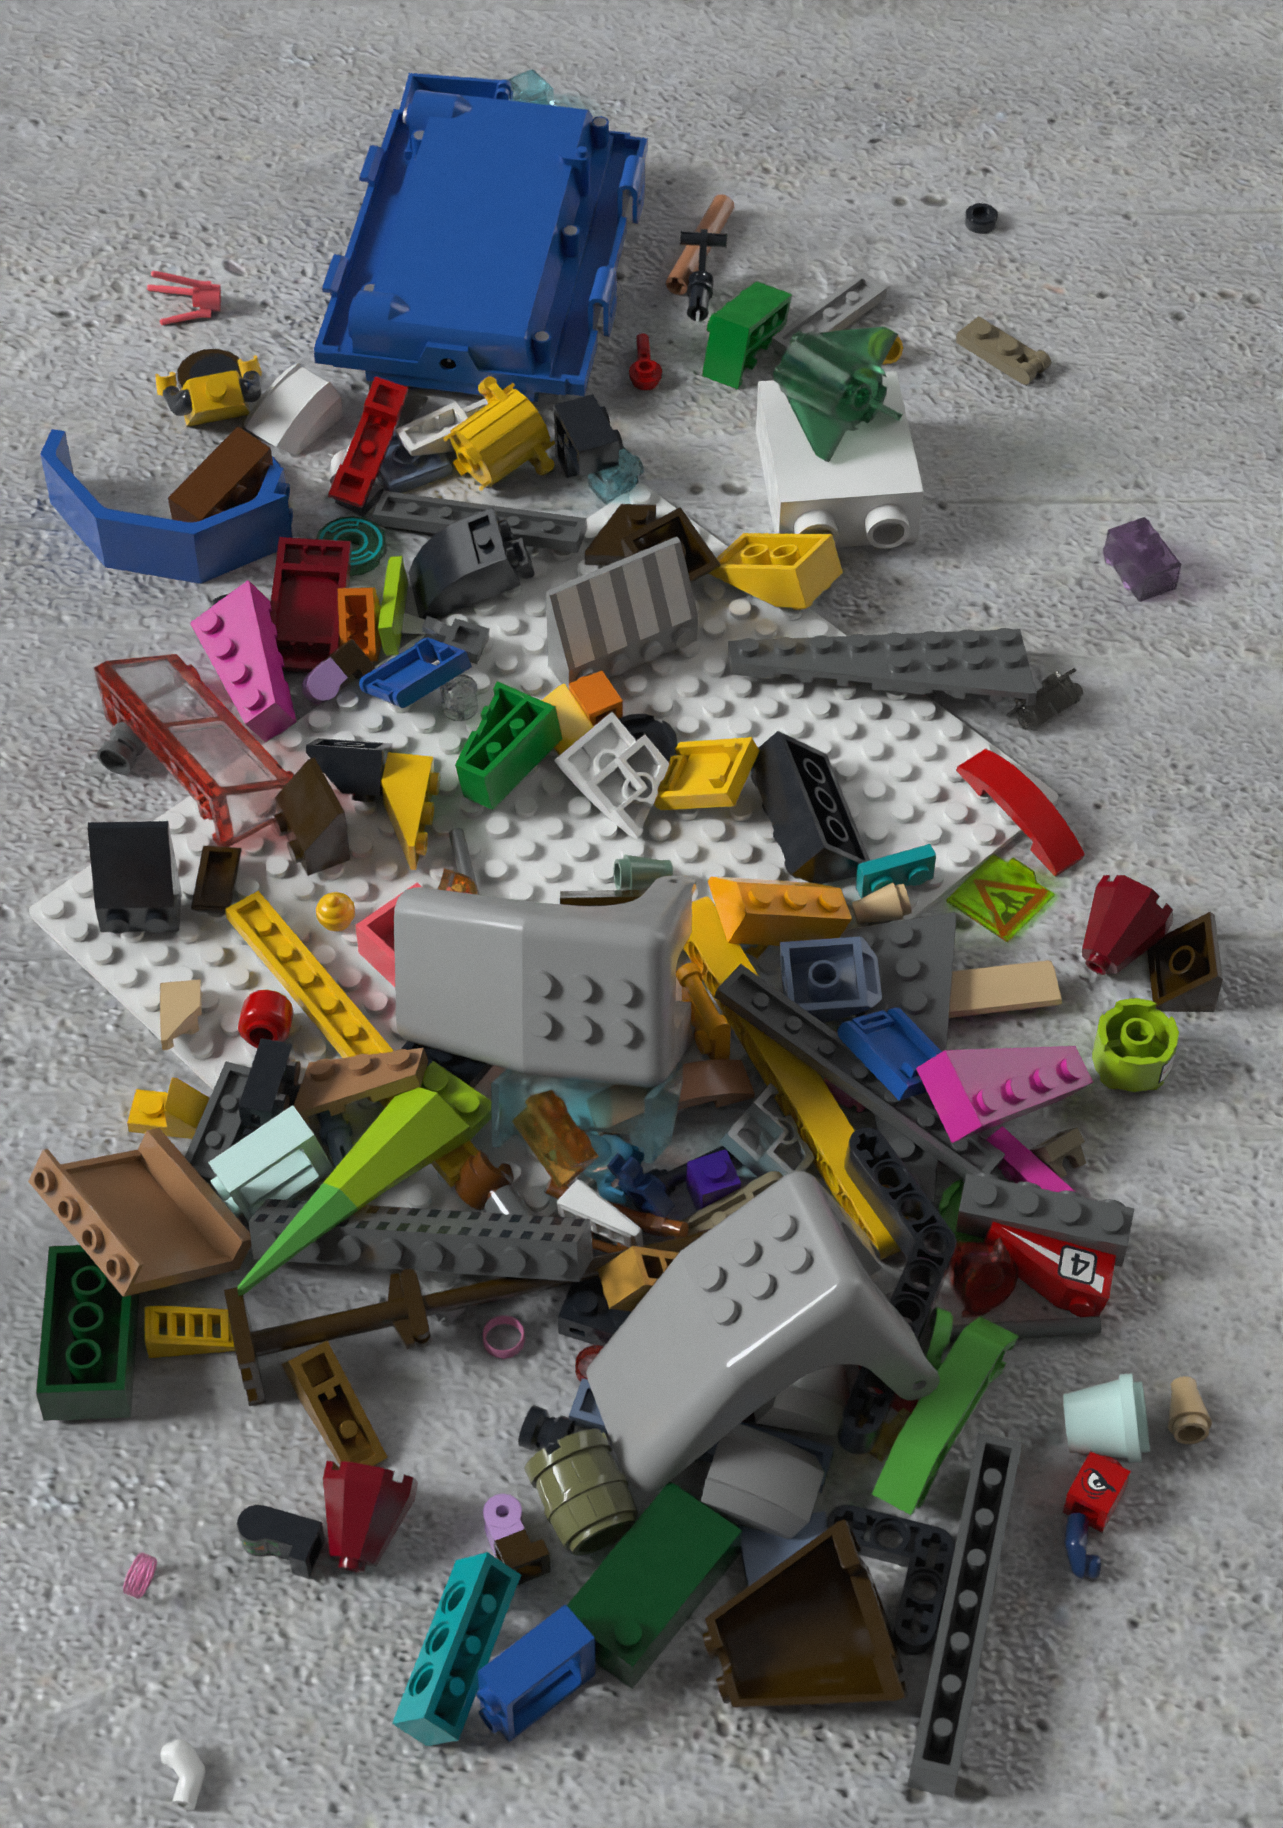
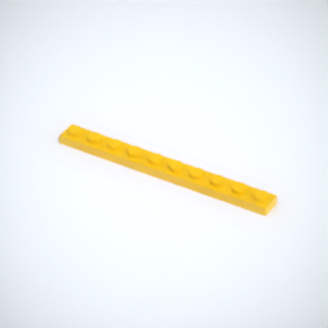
[225,890,478,1187]

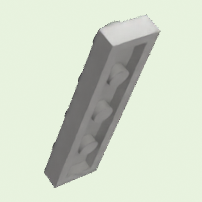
[772,272,887,364]

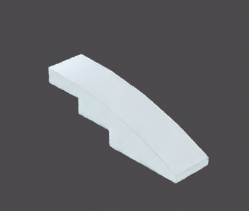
[395,398,488,456]

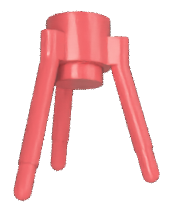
[147,271,221,325]

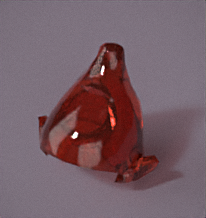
[948,1237,1019,1318]

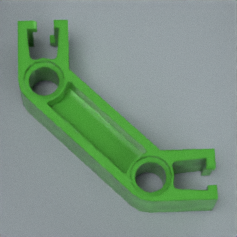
[872,1316,1019,1515]

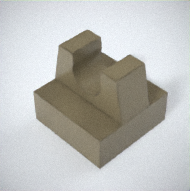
[1030,1127,1086,1178]

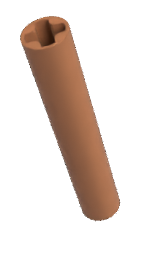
[666,194,735,295]

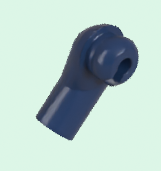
[1065,1513,1102,1580]

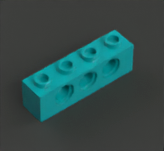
[392,1552,521,1746]

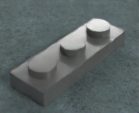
[185,1061,251,1185]

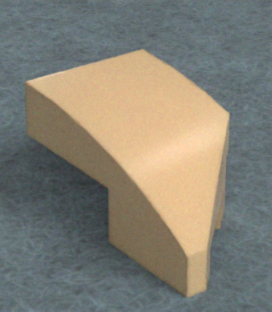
[160,979,202,1050]

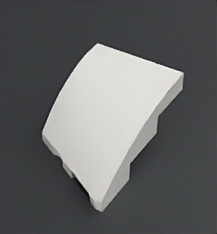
[554,712,669,839]

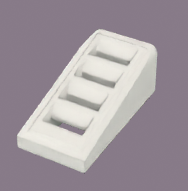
[556,1179,643,1248]

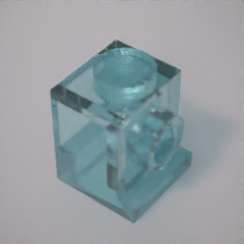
[588,446,644,505]

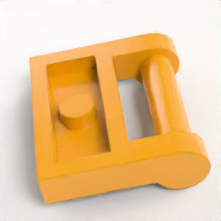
[676,962,731,1060]

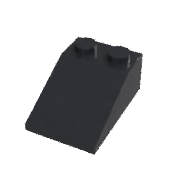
[87,821,182,934]

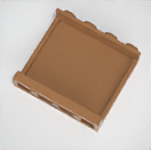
[28,1128,252,1297]

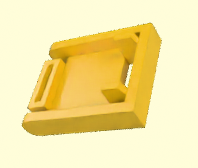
[653,737,760,810]

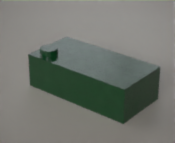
[36,1245,139,1421]
[567,1481,742,1689]

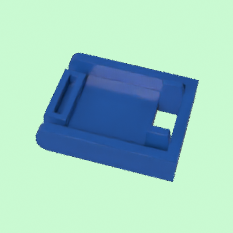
[359,637,472,708]
[838,1007,942,1101]

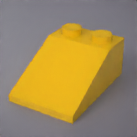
[708,533,843,610]

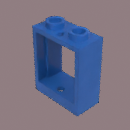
[477,1604,595,1742]

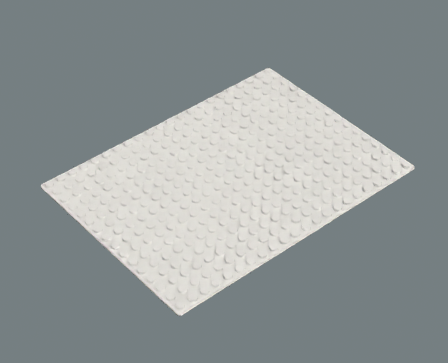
[29,484,1058,1294]

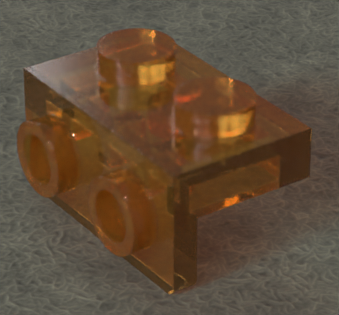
[512,1089,599,1188]

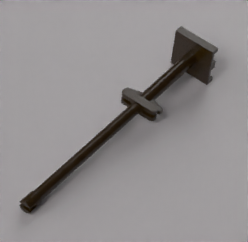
[224,1228,712,1406]

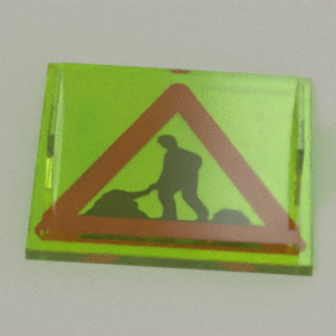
[946,854,1055,943]

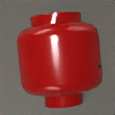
[238,989,294,1048]

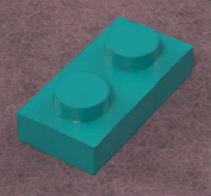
[856,844,936,899]

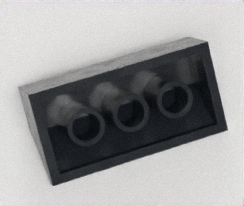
[751,731,870,884]

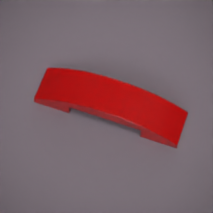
[328,376,408,508]
[956,748,1085,877]

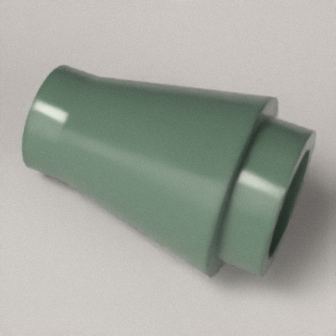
[613,855,673,890]

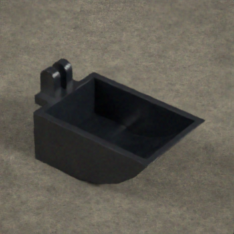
[409,508,535,620]

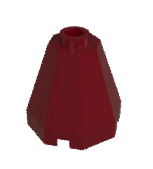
[1082,875,1173,975]
[323,1461,418,1573]

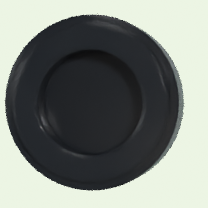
[965,203,998,234]

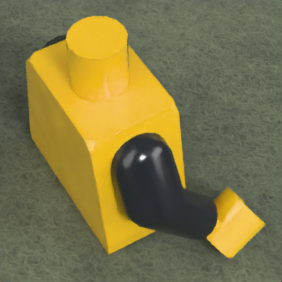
[155,355,262,427]

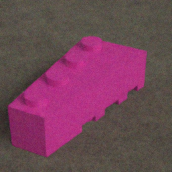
[190,580,297,742]
[916,1046,1094,1143]

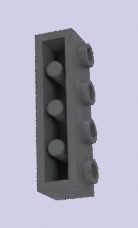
[956,1173,1135,1267]

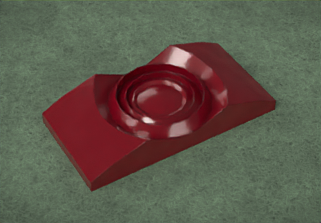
[270,537,352,672]

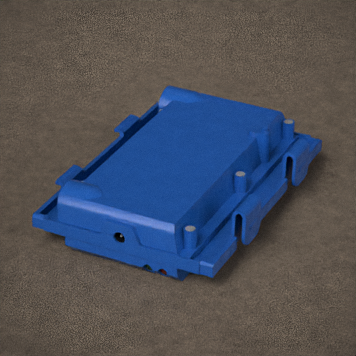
[314,90,648,402]

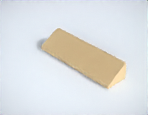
[949,960,1062,1018]

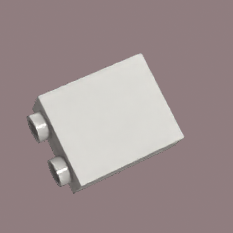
[756,371,924,549]

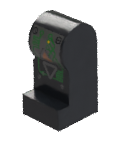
[237,1504,326,1579]

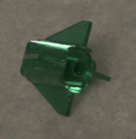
[773,327,902,462]

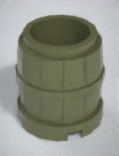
[524,1429,638,1556]

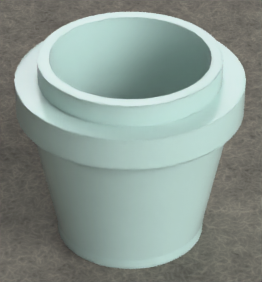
[1063,1373,1150,1463]

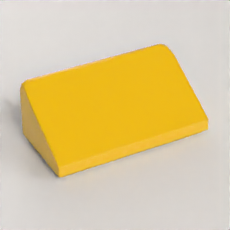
[541,683,594,756]

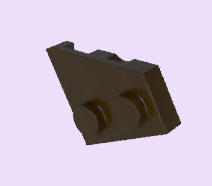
[585,504,656,565]

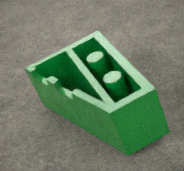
[702,281,792,390]
[455,681,563,810]

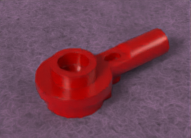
[629,333,663,390]

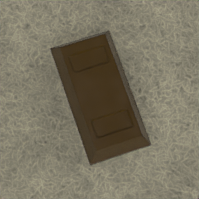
[191,845,242,914]

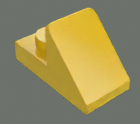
[127,1077,210,1139]

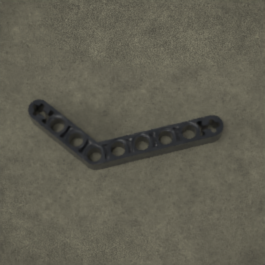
[837,1127,956,1455]

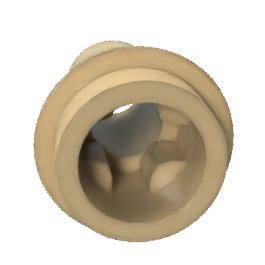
[851,882,912,924]
[1168,1376,1212,1444]

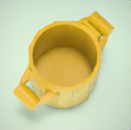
[444,376,556,491]

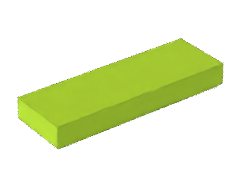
[378,556,409,656]

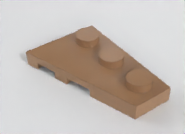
[294,1048,429,1124]

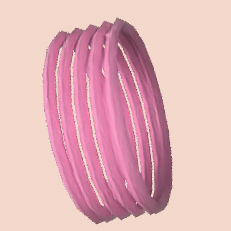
[482,1315,525,1359]
[123,1552,157,1599]

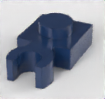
[607,1153,675,1218]

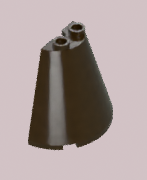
[702,1519,908,1708]

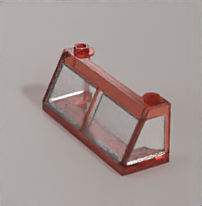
[93,654,294,847]

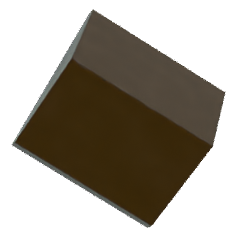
[621,507,721,583]
[1147,912,1223,1012]

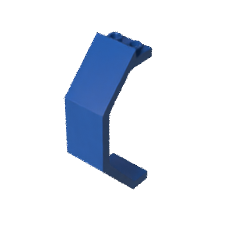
[40,429,293,584]

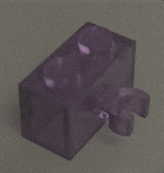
[1103,517,1182,602]

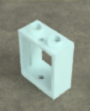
[208,1105,334,1223]

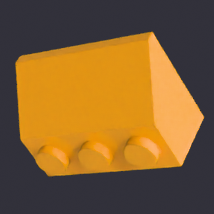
[708,876,852,946]

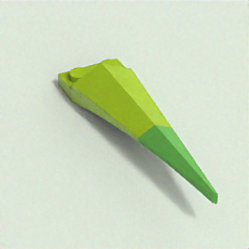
[237,1061,497,1296]

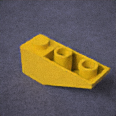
[381,752,441,870]

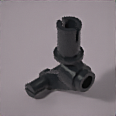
[680,229,728,321]

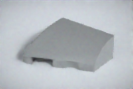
[719,1083,815,1178]

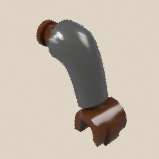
[455,1149,535,1216]

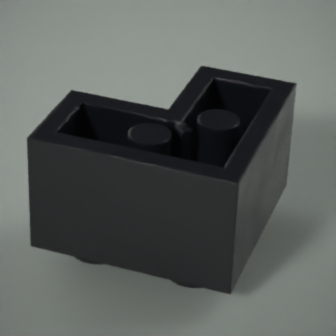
[554,394,623,478]

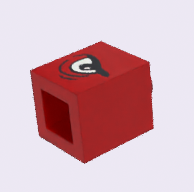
[1062,1451,1131,1533]

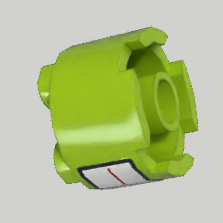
[1092,998,1179,1092]

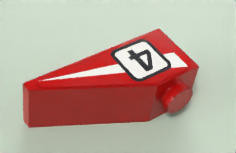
[982,1222,1116,1317]

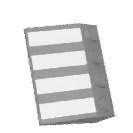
[546,537,698,689]

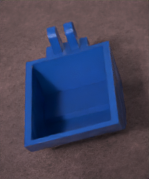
[399,73,513,110]

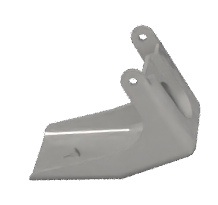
[394,876,696,1088]
[586,1171,940,1493]

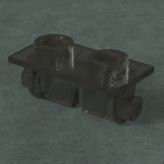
[1006,668,1083,730]

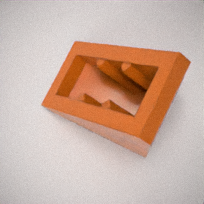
[337,587,381,661]

